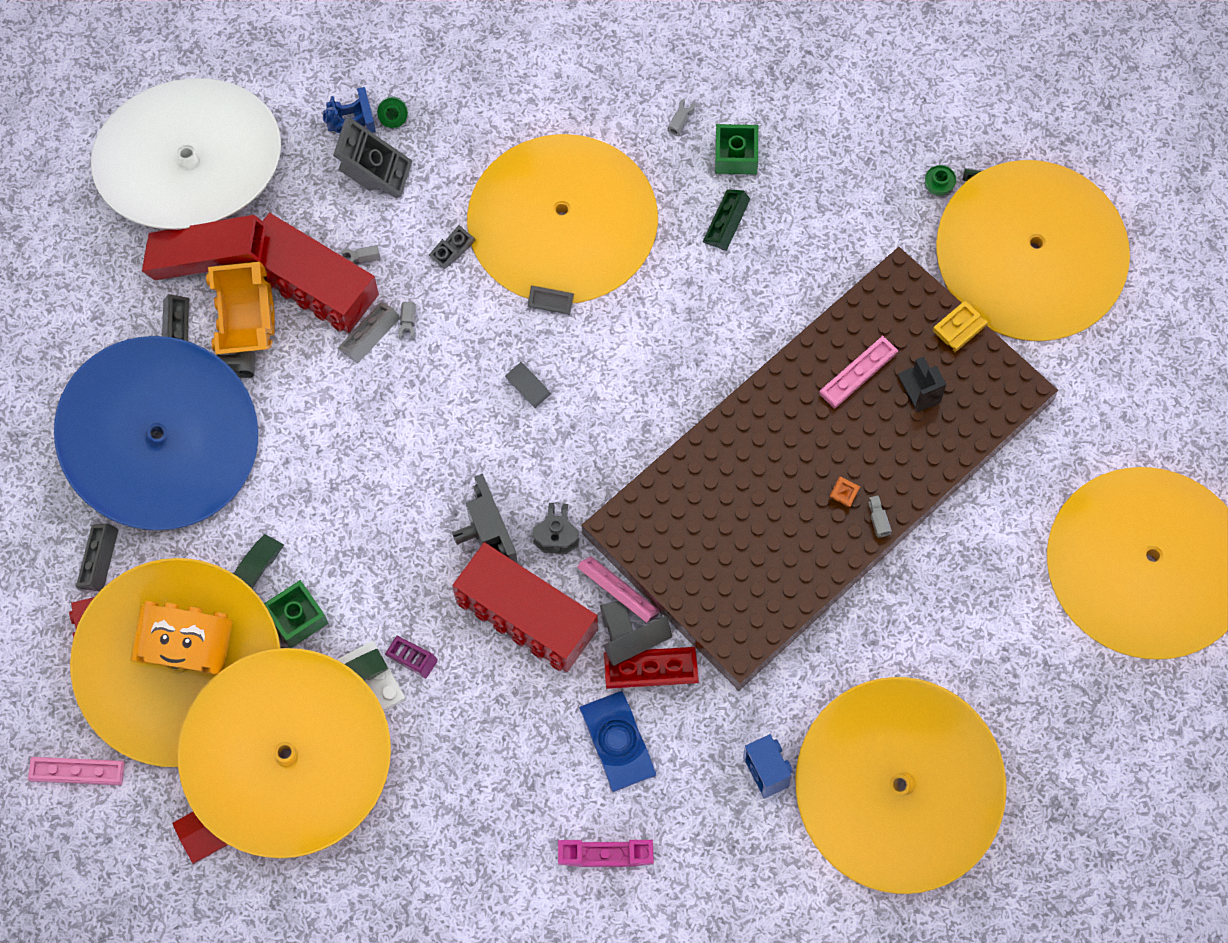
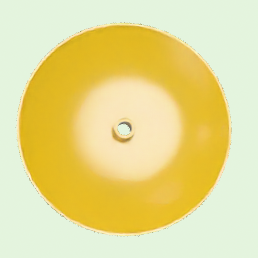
[467,134,658,303]
[936,160,1130,341]
[1047,467,1228,660]
[70,558,281,767]
[178,648,391,858]
[795,677,1007,894]

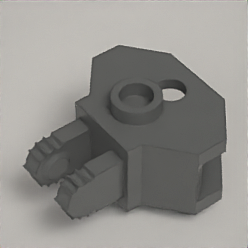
[532,503,579,554]

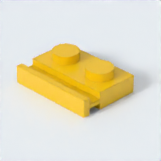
[933,301,988,352]

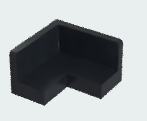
[898,356,947,412]

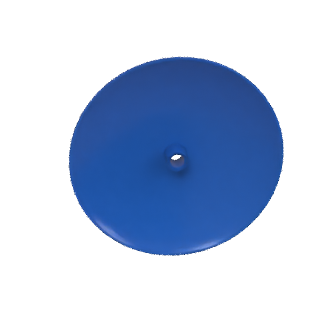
[54,336,258,531]

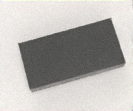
[527,285,574,315]

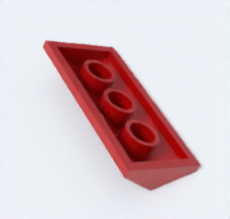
[604,647,699,689]
[172,811,228,864]

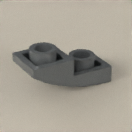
[429,225,476,269]
[505,362,551,408]
[600,601,633,641]

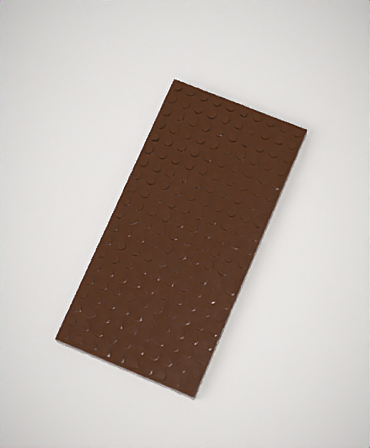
[581,246,1058,691]

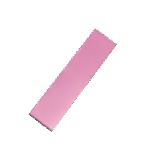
[819,336,898,409]
[577,556,660,623]
[28,757,125,785]

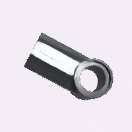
[216,351,256,378]

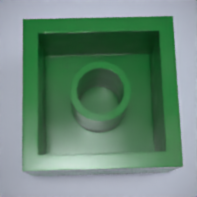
[715,124,759,175]
[264,580,329,648]

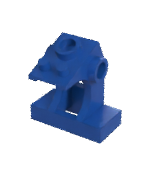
[323,87,376,133]

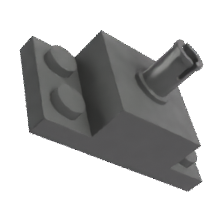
[333,118,412,198]
[452,474,518,563]

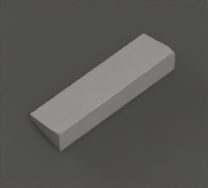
[338,302,400,363]

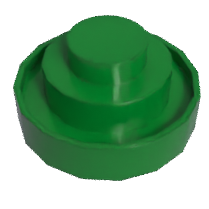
[377,96,408,128]
[924,165,956,196]

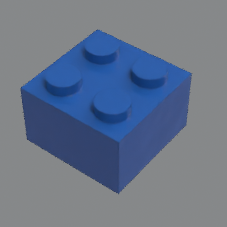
[743,734,793,799]

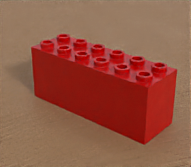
[261,212,379,334]
[452,542,598,673]

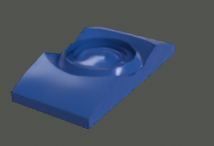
[579,691,656,792]

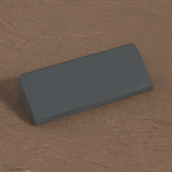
[162,294,189,341]
[76,523,119,592]
[603,616,672,666]

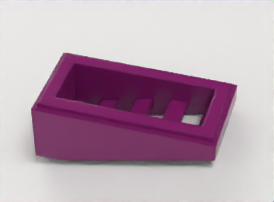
[385,636,438,679]

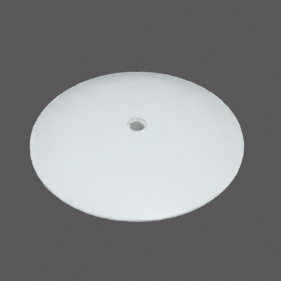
[91,78,281,230]

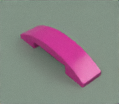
[558,840,654,867]

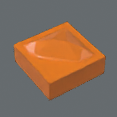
[829,476,860,507]

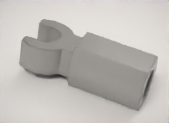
[667,99,695,136]
[342,245,381,264]
[398,302,416,340]
[868,496,892,538]

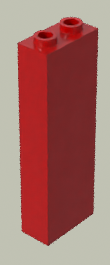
[142,215,267,280]

